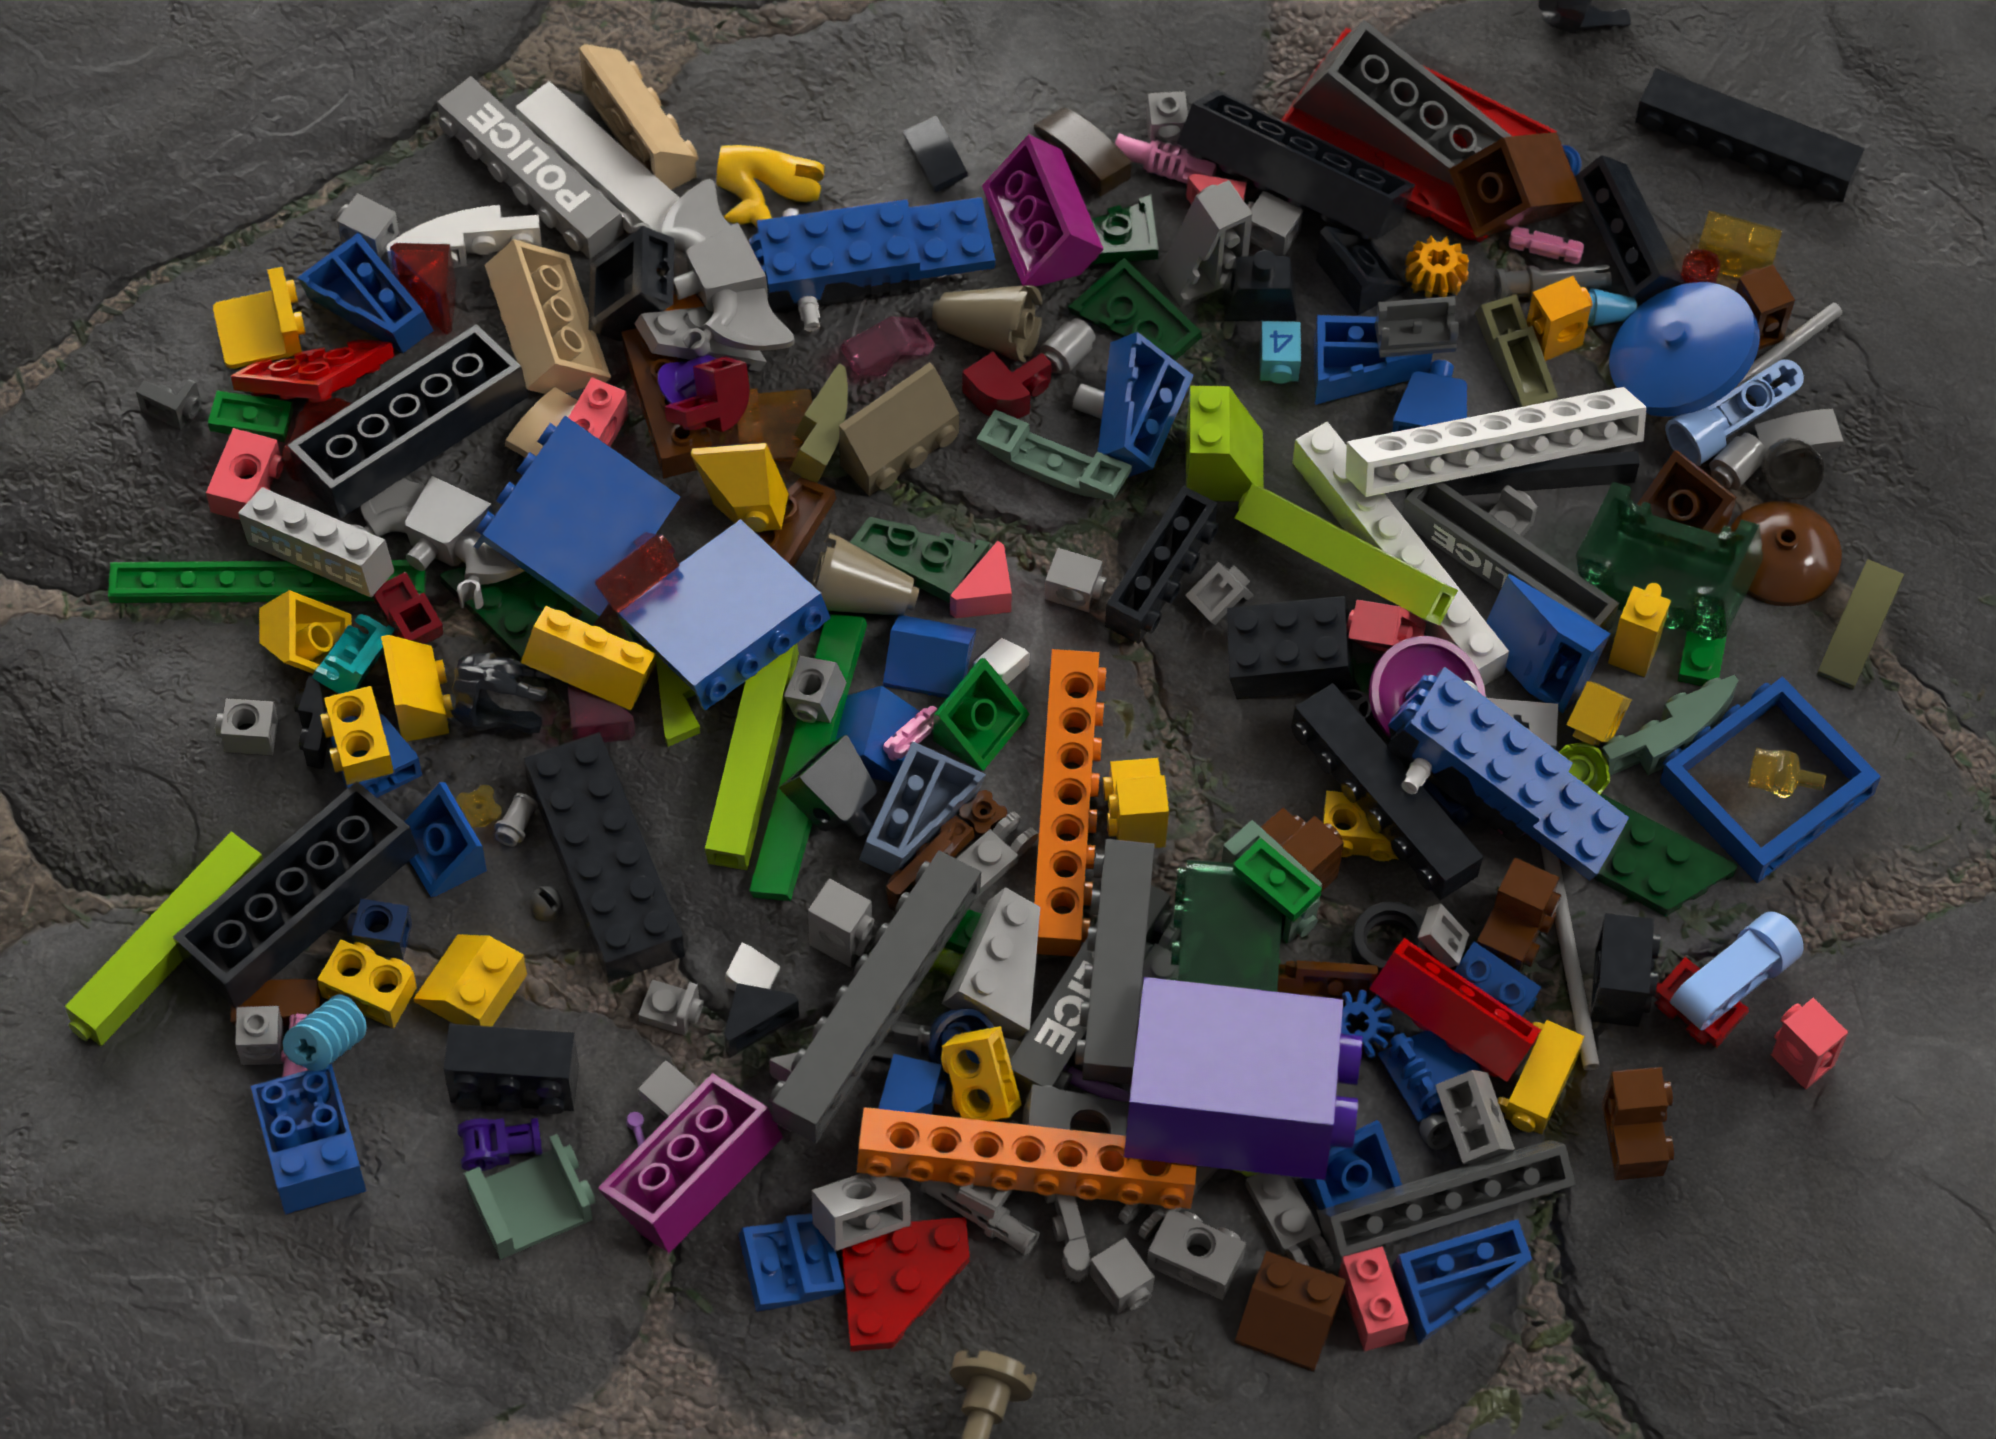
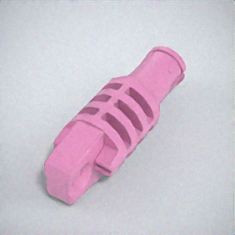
[1115,134,1217,184]

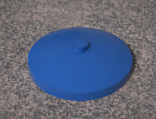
[1609,282,1760,417]

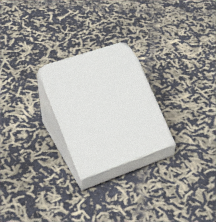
[973,638,1030,685]
[725,943,780,991]

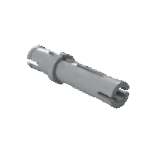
[920,1180,1039,1256]

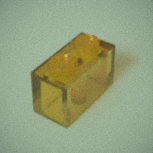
[1694,210,1782,278]

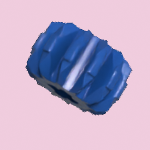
[1341,990,1395,1058]

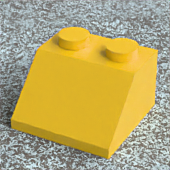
[381,635,453,742]
[413,934,527,1027]

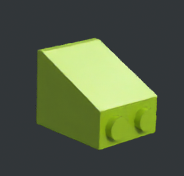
[1186,386,1264,501]

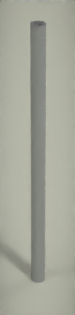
[1540,844,1600,1070]

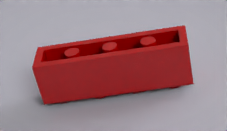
[1370,938,1541,1082]

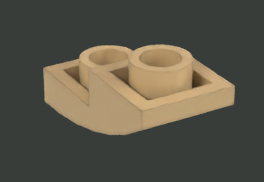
[505,387,578,458]

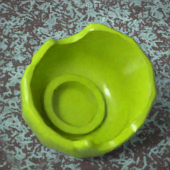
[1558,742,1610,795]

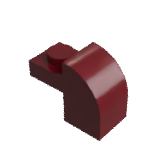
[962,352,1052,419]
[664,357,750,432]
[372,572,443,644]

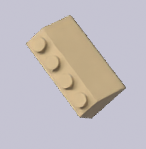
[579,44,698,190]
[485,239,611,394]

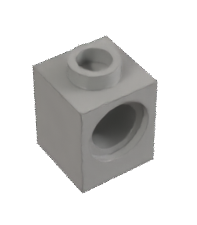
[1146,91,1188,148]
[1247,191,1303,256]
[336,193,399,258]
[1044,548,1107,613]
[784,656,847,723]
[215,698,278,755]
[235,1006,284,1065]
[1089,1237,1154,1314]

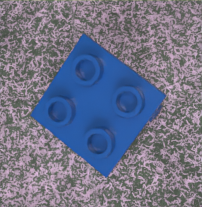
[1454,942,1542,1016]
[1378,1030,1481,1122]

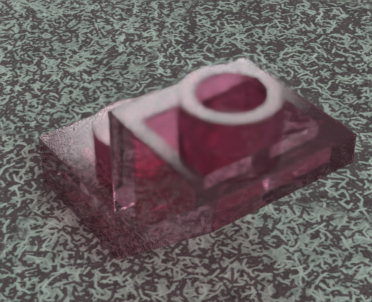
[840,317,936,376]

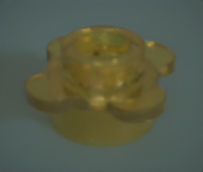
[456,785,502,828]

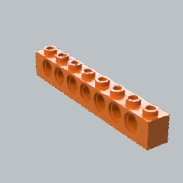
[1034,649,1106,957]
[857,1107,1196,1209]

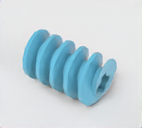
[283,994,367,1071]

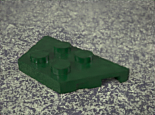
[440,566,575,681]
[1594,793,1738,917]

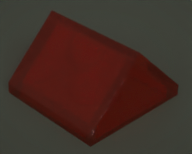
[390,243,456,335]

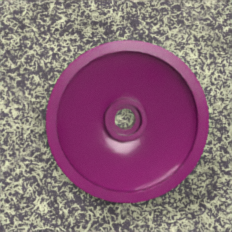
[1369,636,1486,739]

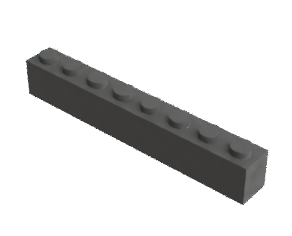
[770,850,981,1143]

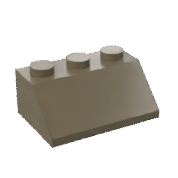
[839,362,959,496]

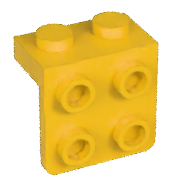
[213,267,306,369]

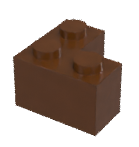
[1736,265,1795,350]
[1261,808,1344,892]
[1477,858,1562,973]
[1602,1067,1674,1180]

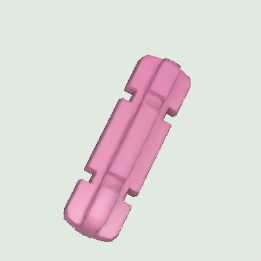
[1509,227,1584,264]
[883,706,938,761]

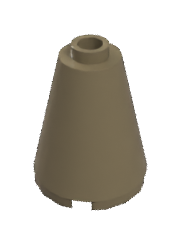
[932,285,1042,362]
[811,533,919,616]

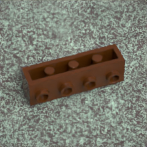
[622,328,712,479]

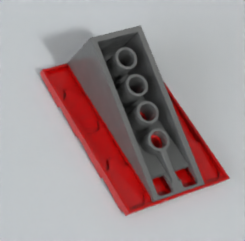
[1281,20,1556,243]

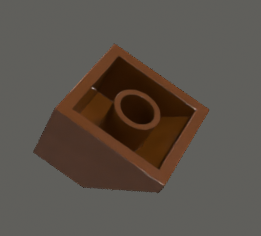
[1235,1251,1346,1372]

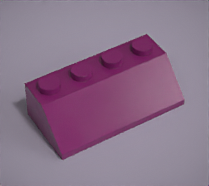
[982,134,1104,287]
[598,1073,783,1253]

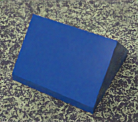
[883,615,976,698]
[835,686,920,783]
[404,782,487,897]
[1301,1120,1402,1210]

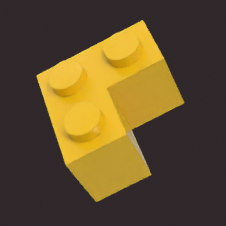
[1102,758,1169,848]

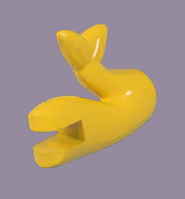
[716,145,825,227]

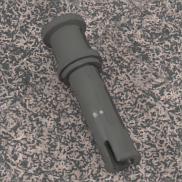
[1493,265,1612,300]

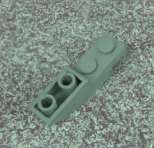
[1601,674,1738,776]

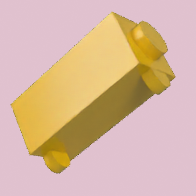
[1608,583,1671,677]
[1497,1020,1585,1134]

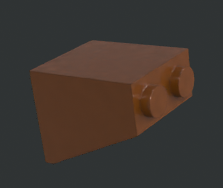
[1449,132,1584,238]

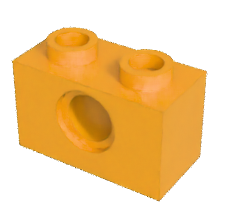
[1527,276,1593,361]

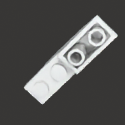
[387,205,542,273]

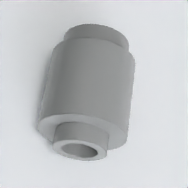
[1040,318,1095,374]
[1710,433,1766,490]

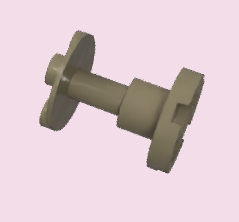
[950,1350,1037,1439]

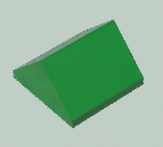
[933,658,1030,771]

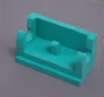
[312,614,395,694]

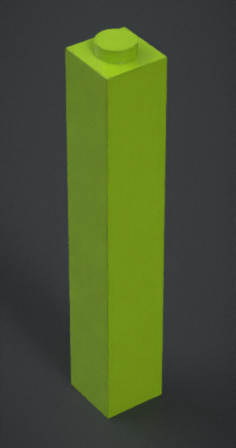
[1235,483,1458,625]
[705,643,799,871]
[65,832,263,1046]

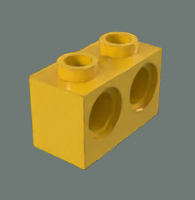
[1566,681,1632,746]
[320,686,394,785]
[1323,791,1399,861]
[317,939,417,1028]
[941,1026,1022,1121]

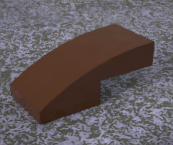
[230,979,320,1026]

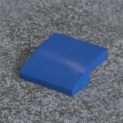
[738,1213,845,1311]

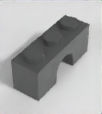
[1022,1084,1130,1136]

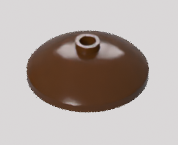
[1724,501,1842,606]

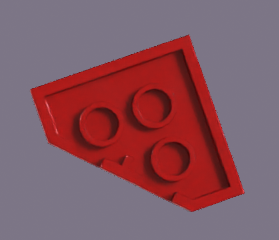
[231,339,395,403]
[842,1217,970,1352]

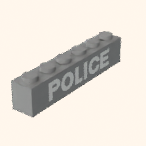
[437,76,624,259]

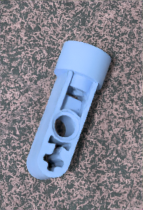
[1666,359,1804,466]
[1670,912,1804,1031]

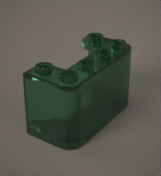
[1576,482,1763,640]
[1169,859,1282,992]

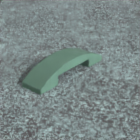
[977,410,1132,499]

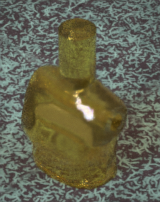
[1748,747,1826,798]

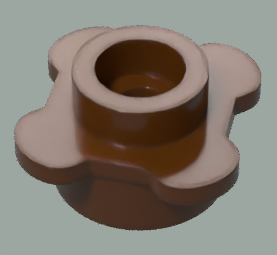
[959,790,1008,835]

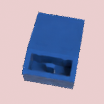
[1486,574,1611,713]
[251,1064,366,1214]

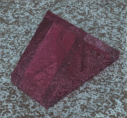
[567,683,635,743]

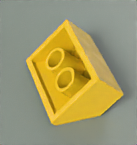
[521,606,656,710]

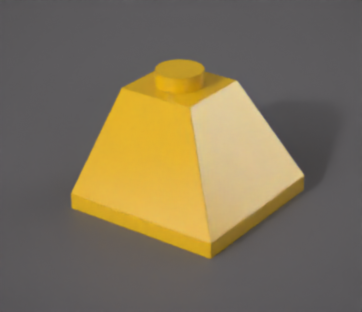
[691,443,789,532]
[259,590,352,674]

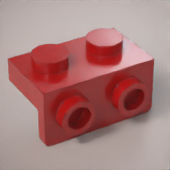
[1654,957,1749,1048]

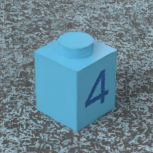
[1260,321,1301,384]

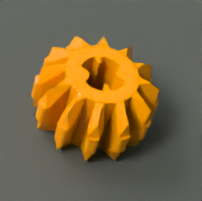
[1405,235,1469,299]

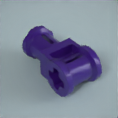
[457,1118,543,1171]

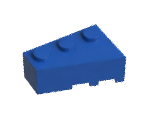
[297,233,434,353]
[1314,315,1433,405]
[1098,332,1194,478]
[1392,1219,1532,1345]

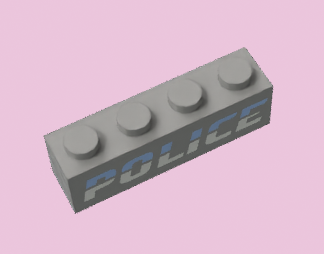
[238,487,395,597]

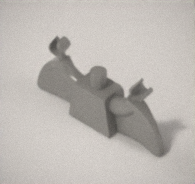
[633,179,795,356]
[352,476,524,609]

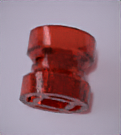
[1681,249,1721,284]

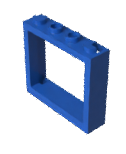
[1660,676,1881,884]

